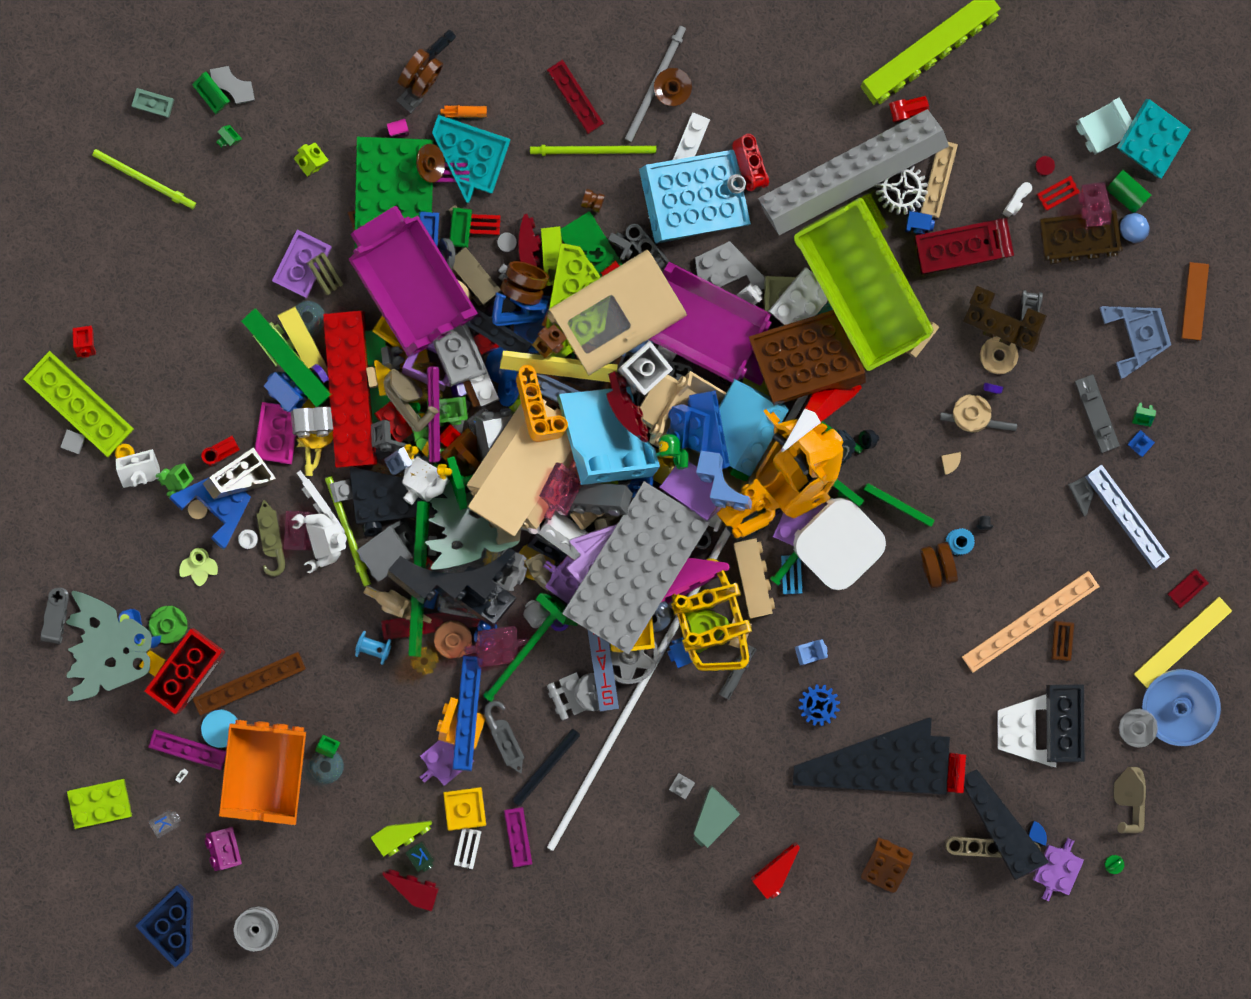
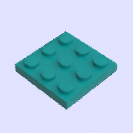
[1117,99,1191,179]

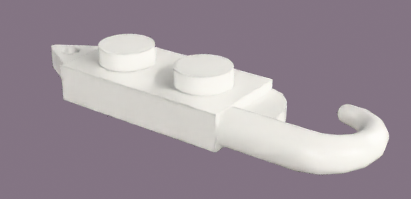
[297,470,345,533]

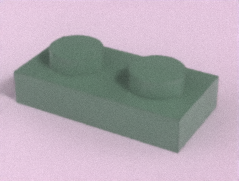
[132,88,174,118]

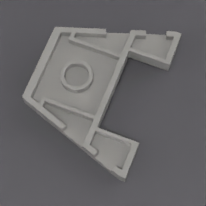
[695,241,764,290]

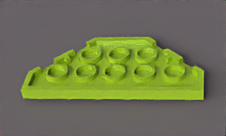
[546,243,610,358]

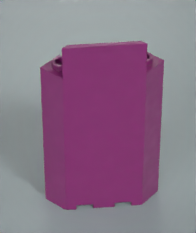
[349,206,478,357]
[648,262,772,386]

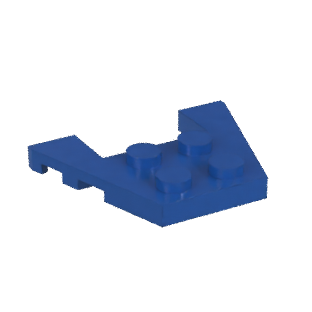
[169,478,251,550]

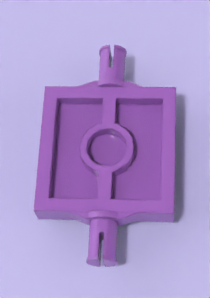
[543,556,581,604]
[420,740,474,786]
[1033,838,1084,901]

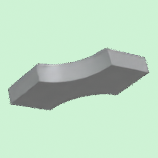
[210,66,255,104]

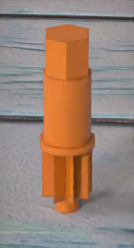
[441,105,487,118]

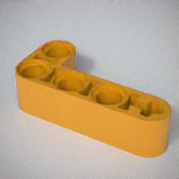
[516,365,568,442]

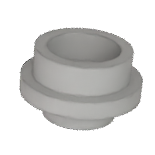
[727,174,746,194]

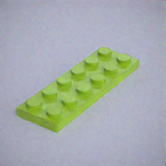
[24,351,134,457]

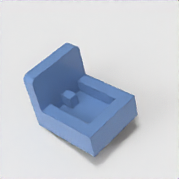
[795,639,828,665]

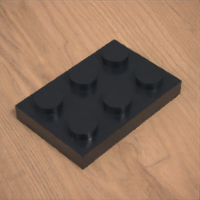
[456,566,516,627]

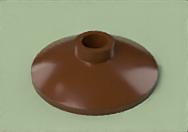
[654,68,692,106]
[416,144,445,182]

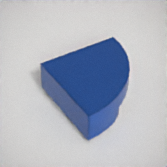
[1028,820,1047,846]

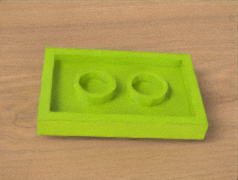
[67,779,132,829]

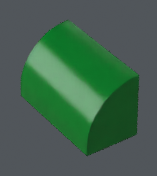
[1106,170,1151,213]

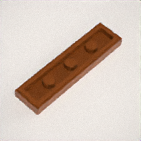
[1181,262,1209,341]

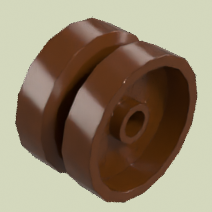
[397,49,443,99]
[500,261,549,305]
[920,542,958,589]

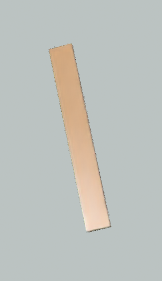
[962,571,1100,673]

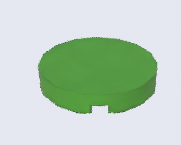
[149,606,187,644]

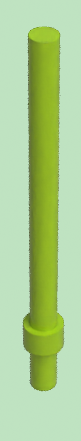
[92,149,196,209]
[325,476,371,587]

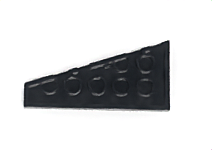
[350,467,469,524]

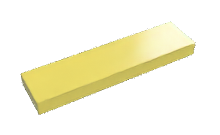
[278,306,328,376]

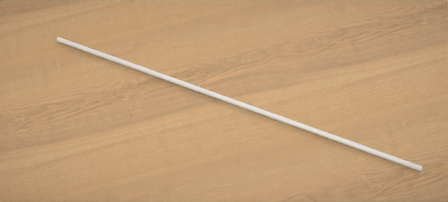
[547,395,808,851]

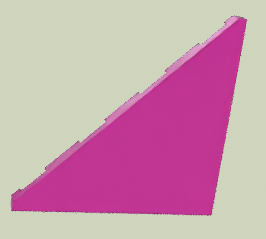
[661,558,730,602]

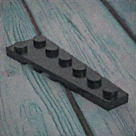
[964,769,1049,880]

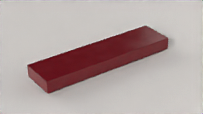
[547,60,604,134]

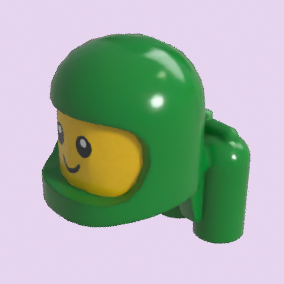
[656,434,688,469]

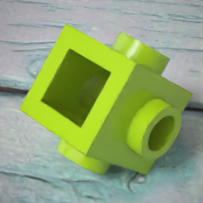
[294,143,329,177]

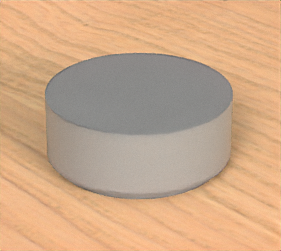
[497,233,517,252]

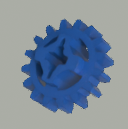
[798,684,840,726]

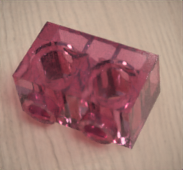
[1078,182,1111,227]

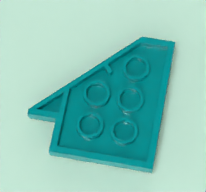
[432,115,511,203]

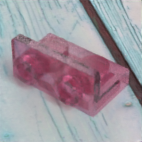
[284,511,316,551]

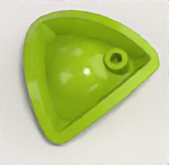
[685,609,729,653]

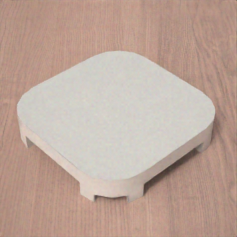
[793,497,886,590]

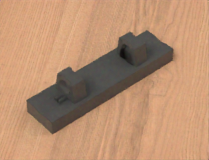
[1074,375,1120,453]

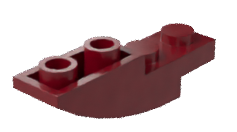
[519,214,545,291]
[606,371,648,443]

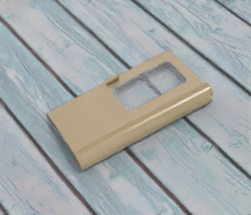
[547,250,687,376]

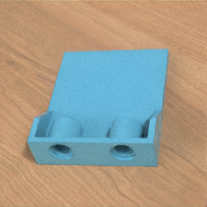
[639,150,751,244]
[557,387,660,485]

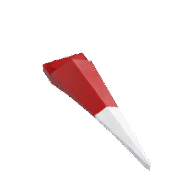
[781,385,862,452]

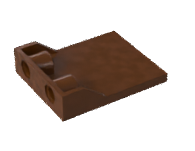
[749,310,866,406]

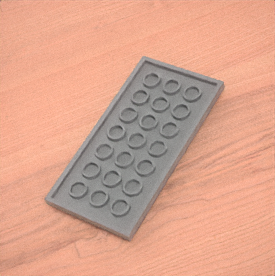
[562,481,710,655]

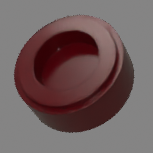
[1035,156,1055,176]

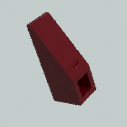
[382,869,439,911]

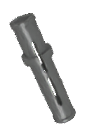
[719,644,757,700]

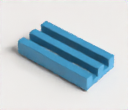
[781,555,802,594]

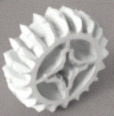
[876,165,928,215]

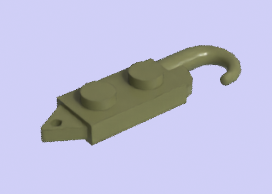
[257,500,285,577]

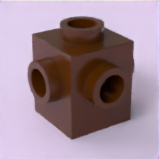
[532,325,567,359]

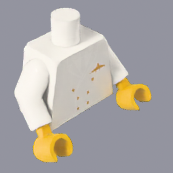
[402,444,452,505]

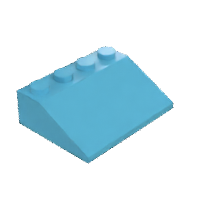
[719,379,789,476]

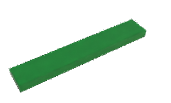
[241,308,332,407]
[365,330,393,440]

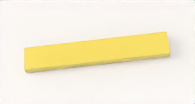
[500,350,618,382]
[1134,597,1232,688]

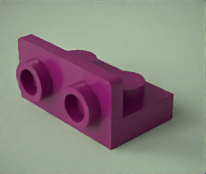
[205,827,242,871]

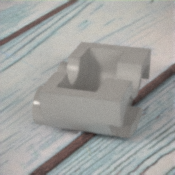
[495,549,527,591]

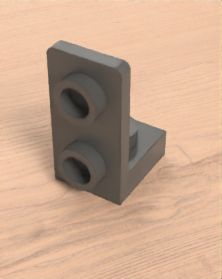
[371,420,412,453]

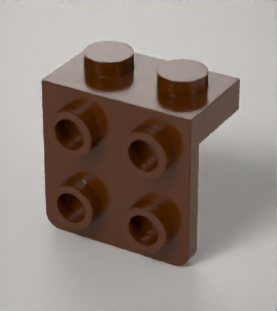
[861,837,913,893]

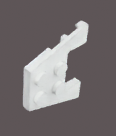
[997,694,1056,767]

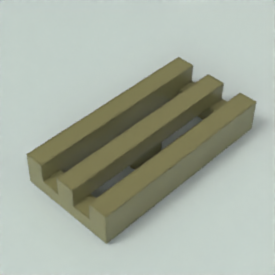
[307,252,343,295]

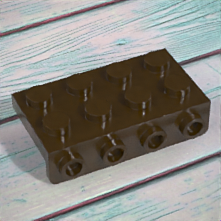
[1039,210,1123,264]

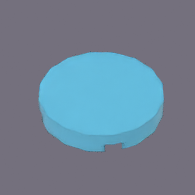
[201,709,238,748]

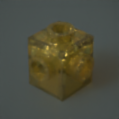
[410,646,439,675]

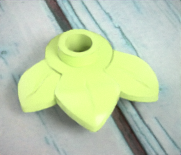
[179,548,218,586]

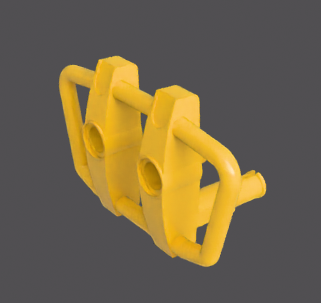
[671,558,752,671]

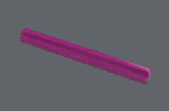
[427,366,440,462]

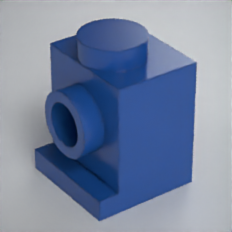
[905,211,935,234]

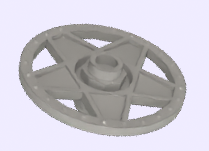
[611,641,658,684]

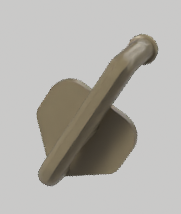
[383,369,439,432]
[1114,767,1146,833]

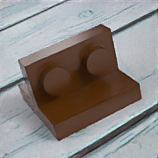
[440,428,482,477]

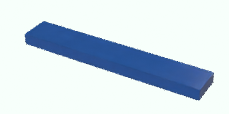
[452,655,482,772]

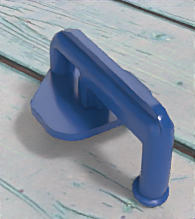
[492,292,550,326]

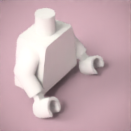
[291,514,347,573]

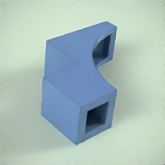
[696,451,752,511]

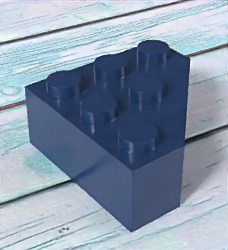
[136,884,193,968]

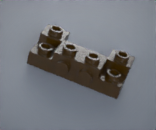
[963,286,1047,353]

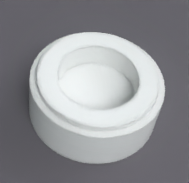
[238,530,258,549]

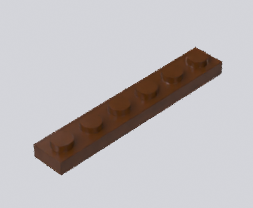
[192,652,306,716]

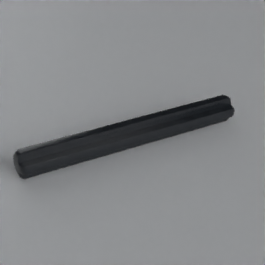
[512,729,580,806]

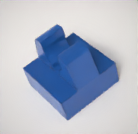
[1127,430,1155,457]

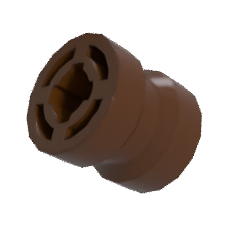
[581,189,605,213]

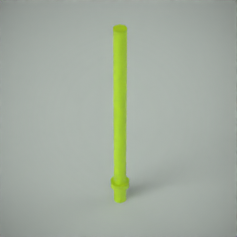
[530,145,656,156]

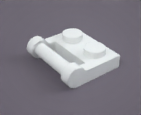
[1002,182,1032,218]

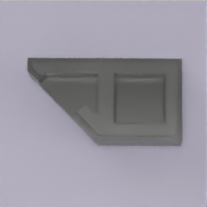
[1068,476,1094,516]

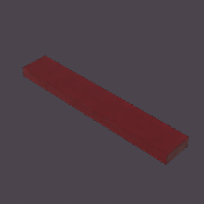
[381,609,498,640]

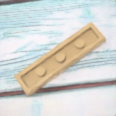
[920,142,958,219]

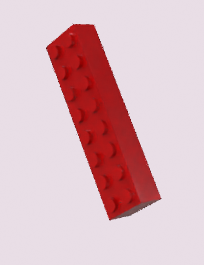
[323,311,377,468]

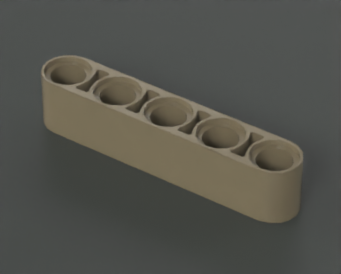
[945,836,1041,858]

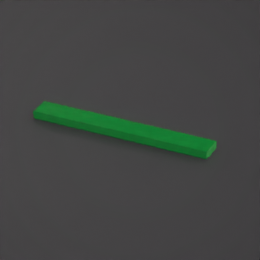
[408,501,430,657]

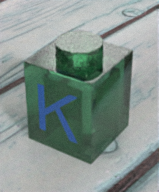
[405,841,435,872]

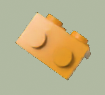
[436,697,485,750]

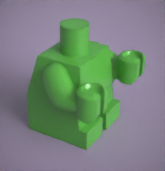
[156,463,193,498]

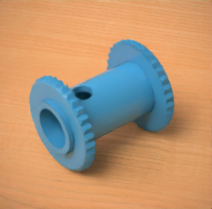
[946,528,975,555]
[355,631,391,665]

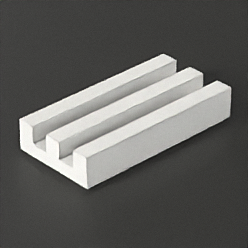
[454,828,482,869]

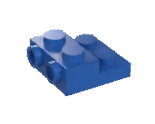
[667,404,710,453]

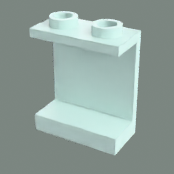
[1076,97,1132,155]

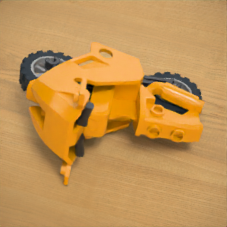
[717,409,856,541]

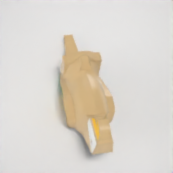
[364,586,432,623]

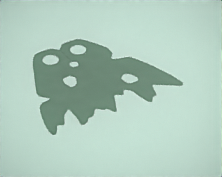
[425,482,520,570]
[66,591,152,701]

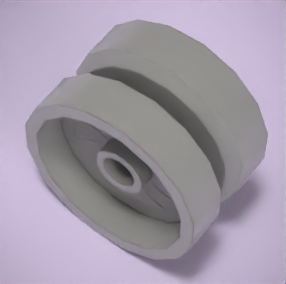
[234,906,279,952]

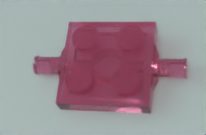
[539,459,582,520]
[464,626,529,667]

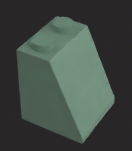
[693,785,740,848]

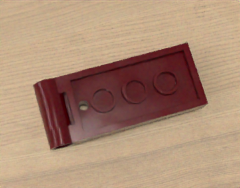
[914,218,1014,275]

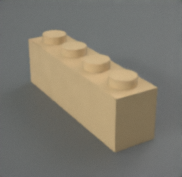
[733,538,775,618]

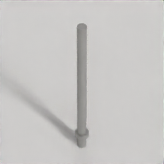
[625,26,686,142]

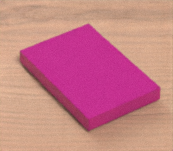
[255,402,296,464]

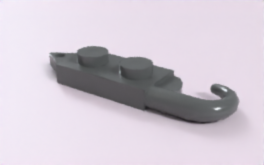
[483,701,525,773]

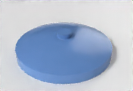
[1142,669,1221,746]

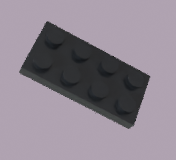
[1046,684,1085,762]

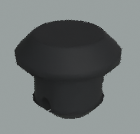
[976,516,994,530]

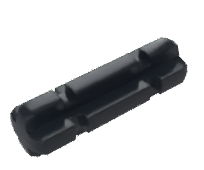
[425,30,456,61]

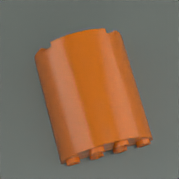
[219,720,306,825]

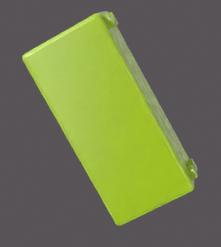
[794,198,934,371]

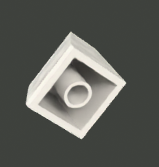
[617,341,673,395]

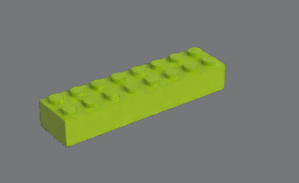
[861,0,1001,105]

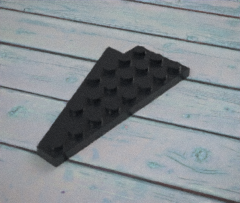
[793,717,950,795]

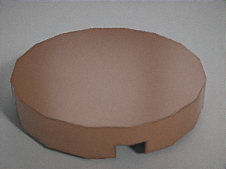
[434,620,472,659]

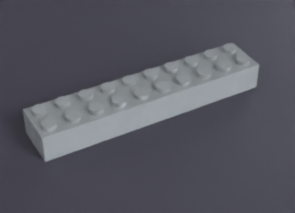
[758,109,949,235]

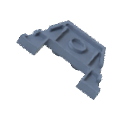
[1099,306,1171,379]

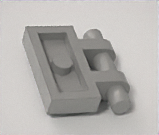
[547,672,586,720]

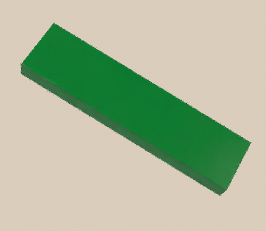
[863,483,934,527]

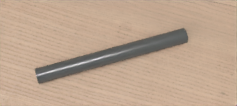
[940,413,1017,431]

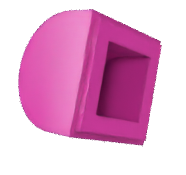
[387,119,410,138]

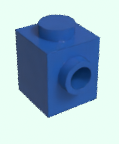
[667,637,692,668]

